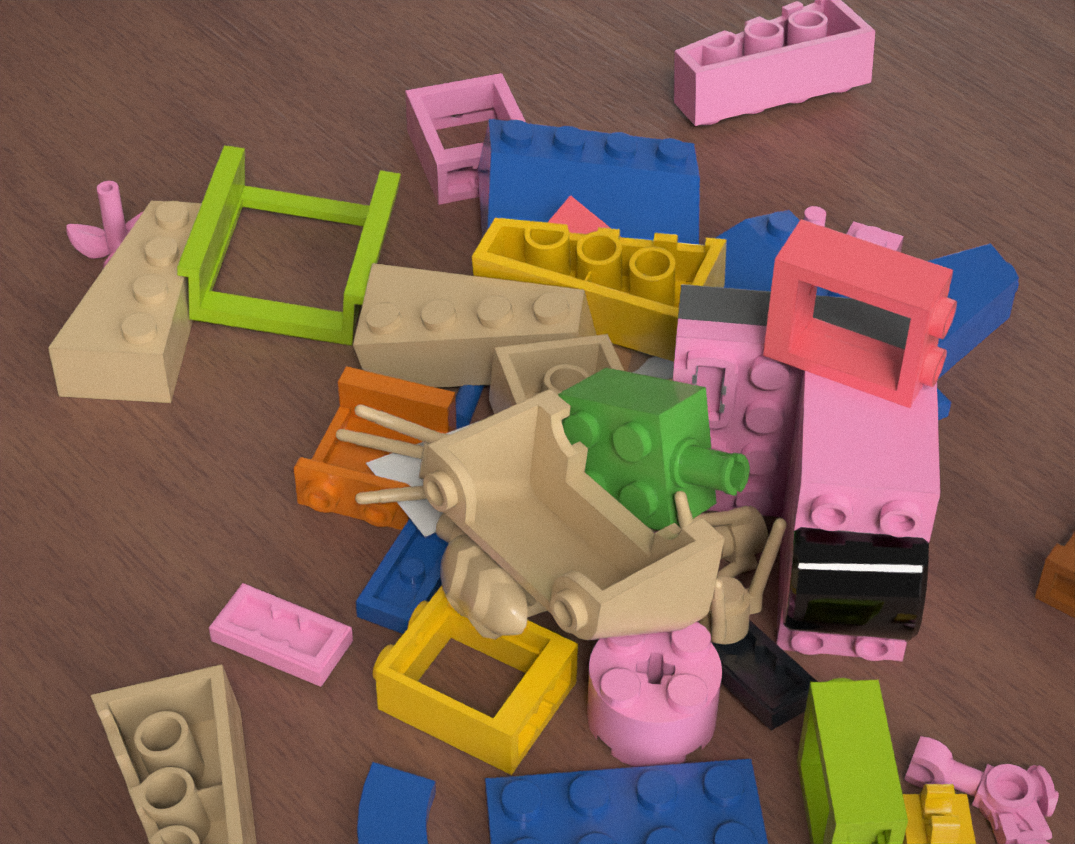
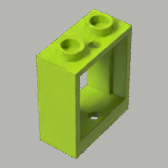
[797,678,908,844]

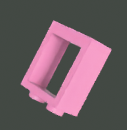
[405,73,526,205]

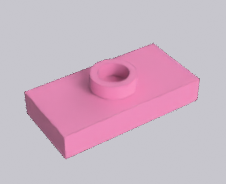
[209,583,353,687]

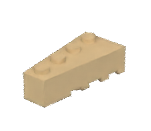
[48,200,202,403]
[353,263,596,387]
[91,664,257,844]

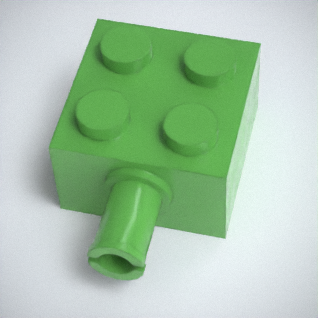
[558,368,750,531]

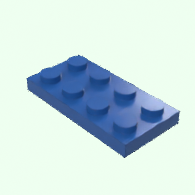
[485,758,768,844]

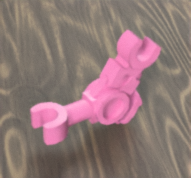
[905,736,1059,844]

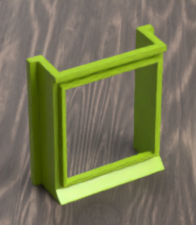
[177,145,401,346]

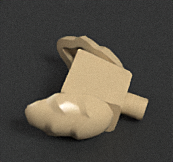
[436,512,547,639]

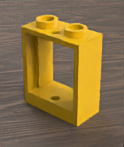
[373,585,578,775]

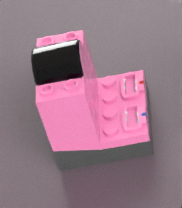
[673,284,940,661]

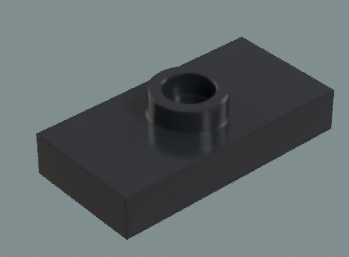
[711,619,818,731]

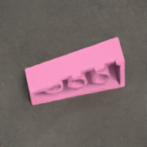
[674,0,875,126]

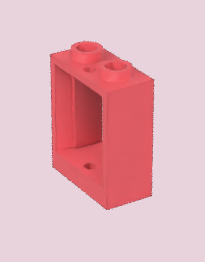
[763,219,957,408]

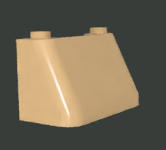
[423,389,725,640]

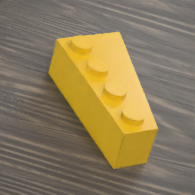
[472,218,727,362]

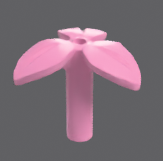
[66,181,144,268]

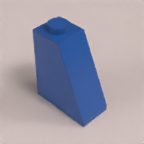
[928,243,1019,379]

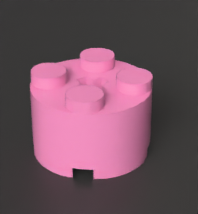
[587,622,722,767]

